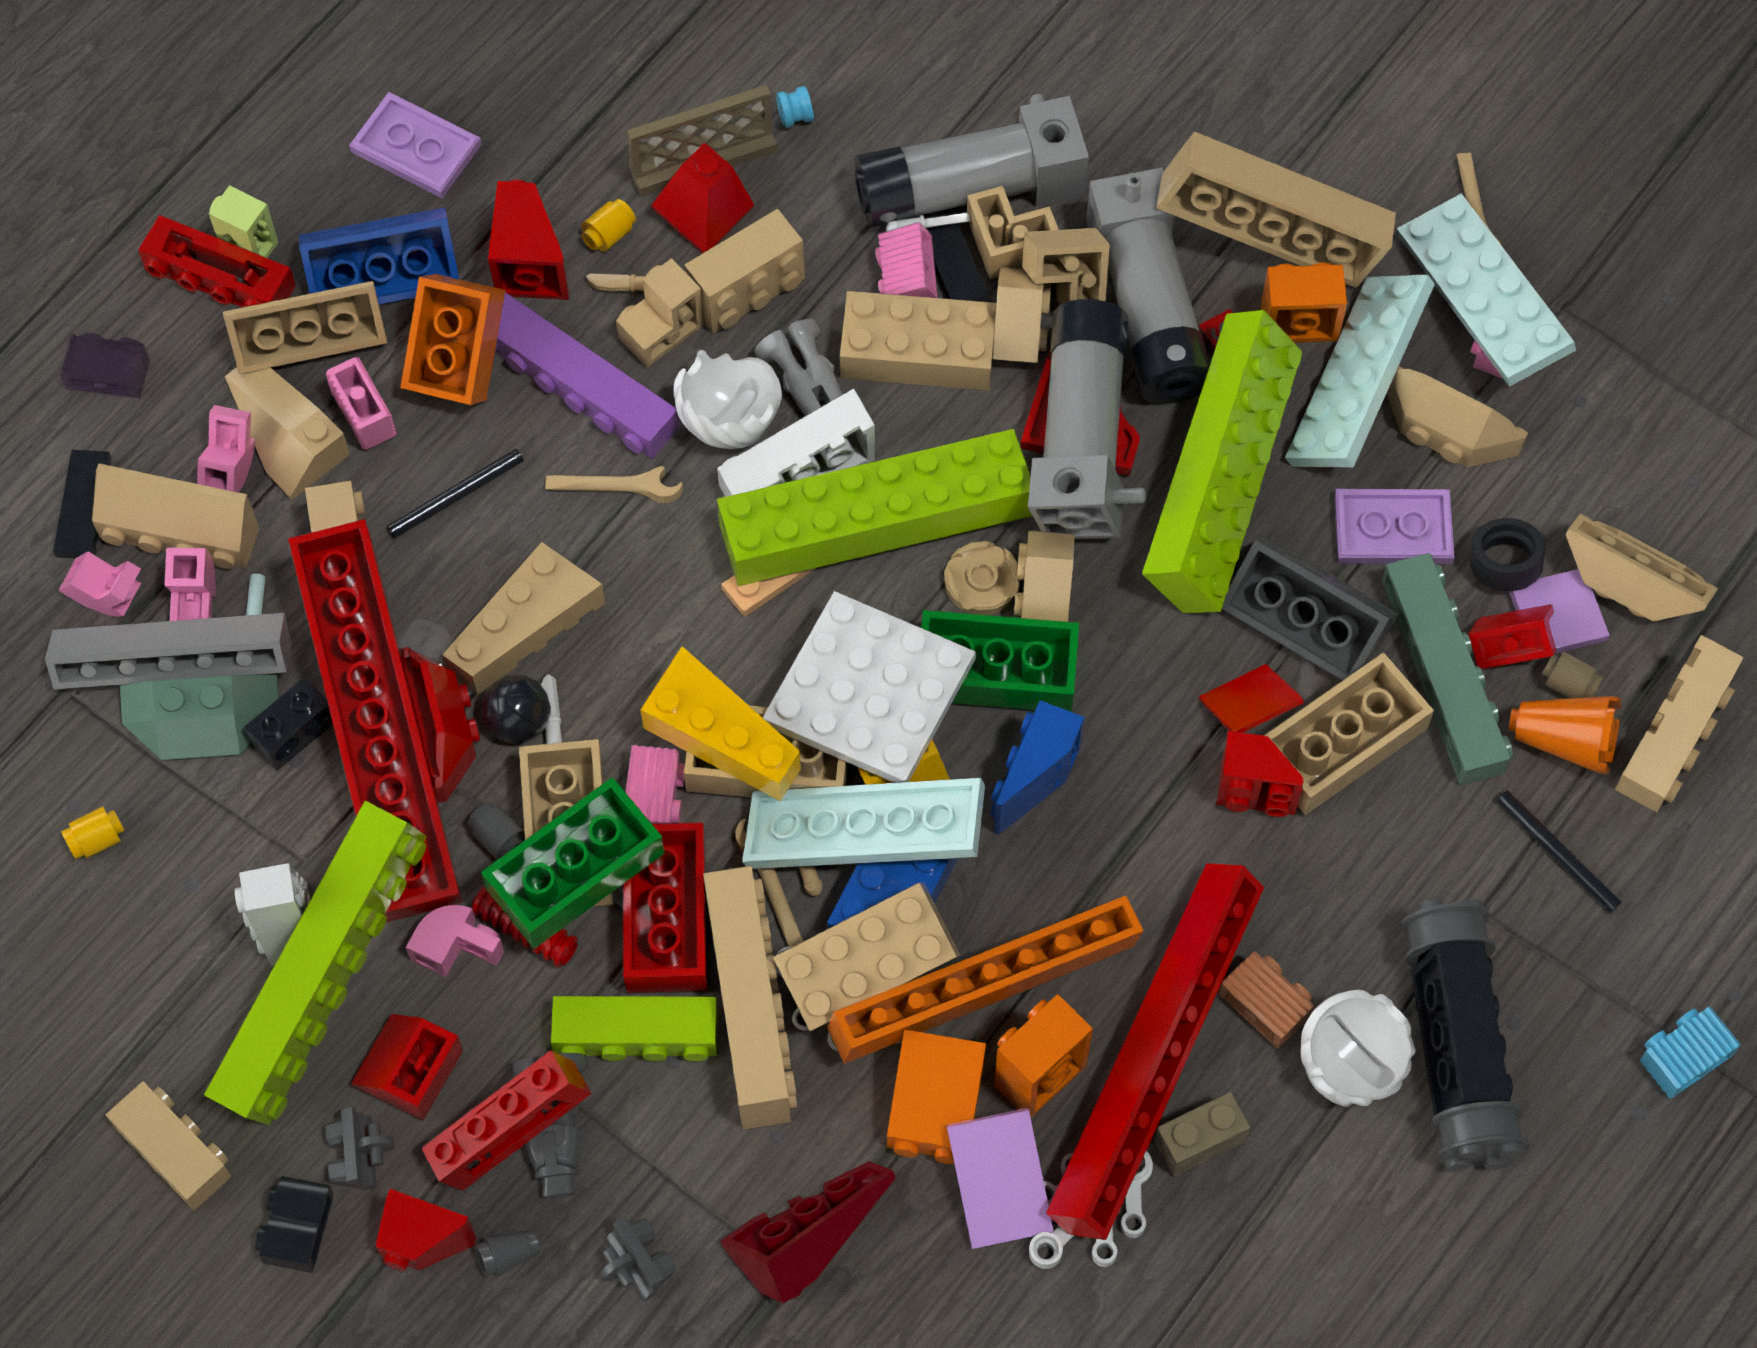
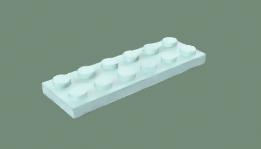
[1397,193,1576,387]
[1285,275,1435,467]
[742,778,985,869]

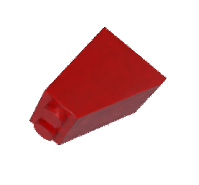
[488,179,570,300]

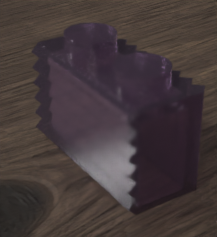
[60,333,150,398]

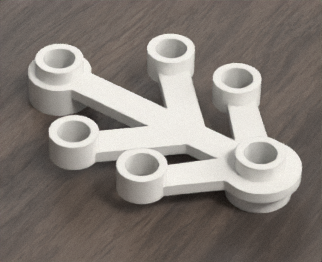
[1029,1151,1153,1269]

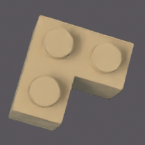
[967,186,1059,279]
[1022,228,1110,305]
[616,258,704,368]
[992,267,1051,363]
[1014,531,1075,622]

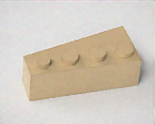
[1615,635,1744,812]

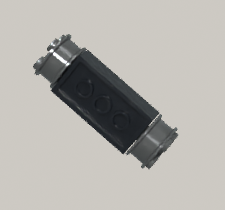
[1400,899,1529,1171]

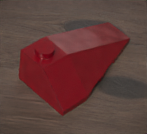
[720,1161,896,1304]

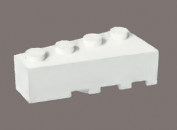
[717,389,875,497]
[235,863,311,966]

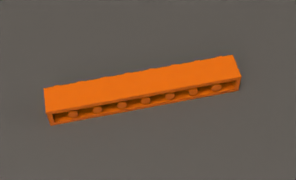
[827,895,1144,1064]

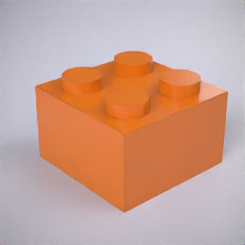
[1261,262,1347,343]

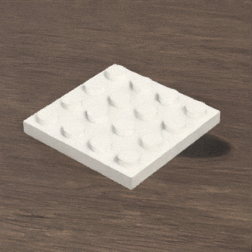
[763,591,976,783]

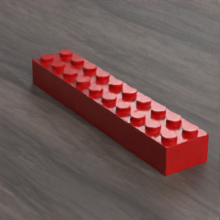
[288,519,463,923]

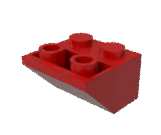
[1216,731,1304,817]
[351,1014,463,1121]

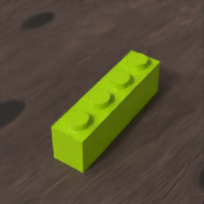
[551,996,718,1061]

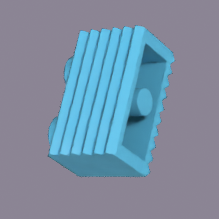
[1640,1006,1741,1099]

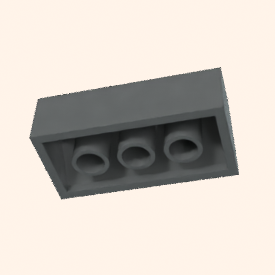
[1222,536,1399,680]

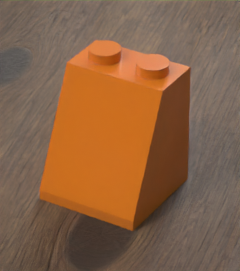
[887,1029,986,1164]

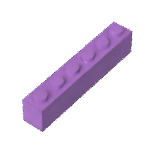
[495,292,680,459]

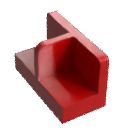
[1468,604,1557,669]

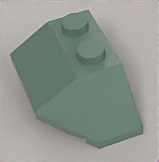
[120,674,279,760]

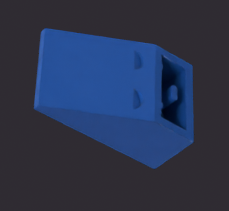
[990,701,1085,834]

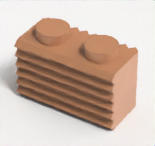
[1219,951,1315,1049]

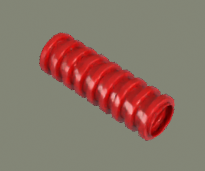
[472,886,578,968]

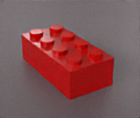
[623,822,708,993]

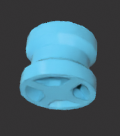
[776,86,814,128]

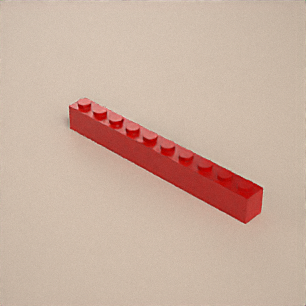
[1046,863,1264,1240]

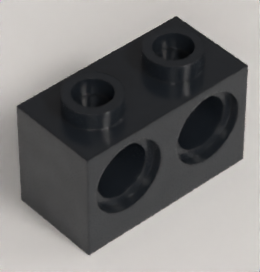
[244,677,333,771]

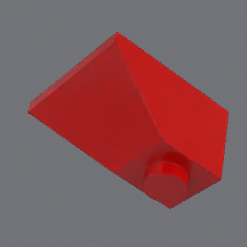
[651,142,754,254]
[376,1189,477,1271]

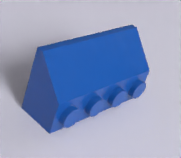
[299,208,459,304]

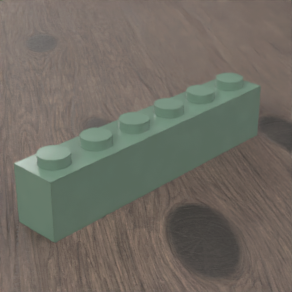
[1381,553,1513,786]

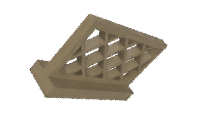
[627,85,778,197]

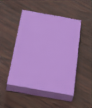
[349,92,482,199]
[1334,489,1454,564]
[947,1108,1054,1249]

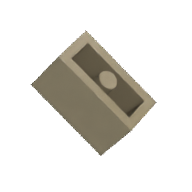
[1154,1092,1250,1177]

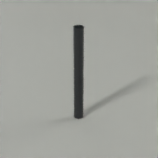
[387,448,524,539]
[1497,790,1622,913]

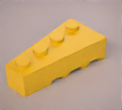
[640,646,801,802]

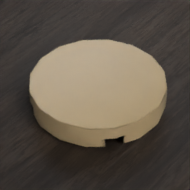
[944,541,1021,615]

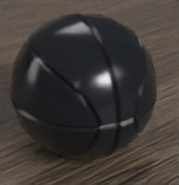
[482,675,551,743]

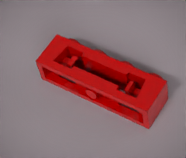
[138,215,296,308]
[422,1050,592,1191]

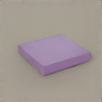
[1509,569,1610,654]

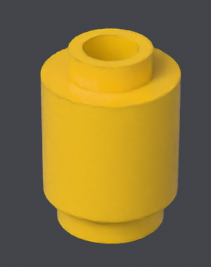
[581,199,636,252]
[61,806,125,860]

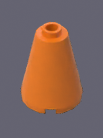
[1509,696,1621,774]

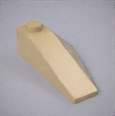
[225,367,350,500]

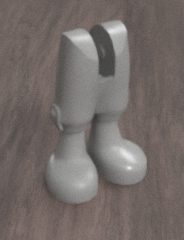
[754,319,843,417]

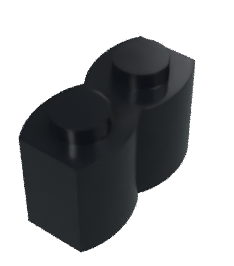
[255,1176,334,1273]

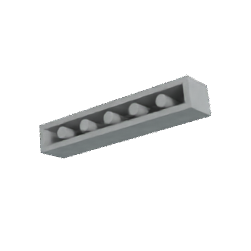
[45,613,291,689]

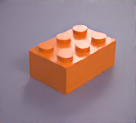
[400,274,506,405]
[994,994,1093,1118]

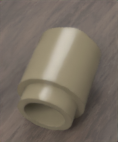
[1541,651,1603,698]

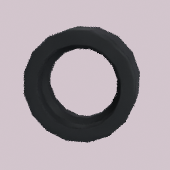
[1470,518,1545,592]

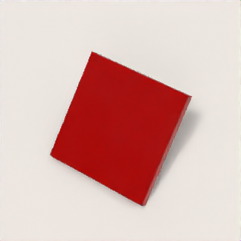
[1199,664,1304,733]

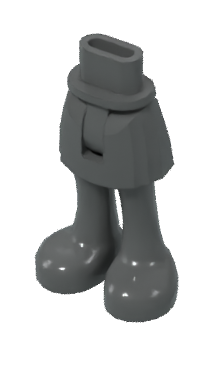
[513,1053,588,1198]

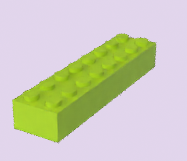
[1142,310,1302,613]
[717,429,1033,586]
[204,801,427,1125]

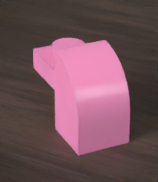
[197,405,255,493]
[165,548,216,621]
[58,552,141,617]
[406,905,504,977]

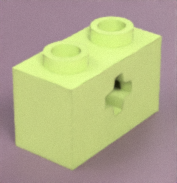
[209,185,279,269]

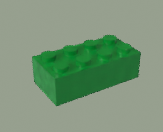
[921,610,1079,712]
[481,777,665,949]

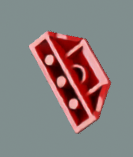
[400,647,481,803]

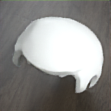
[674,350,782,449]
[1301,990,1416,1107]

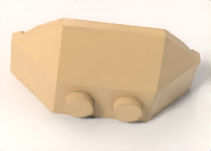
[1387,366,1528,467]
[1566,514,1718,621]

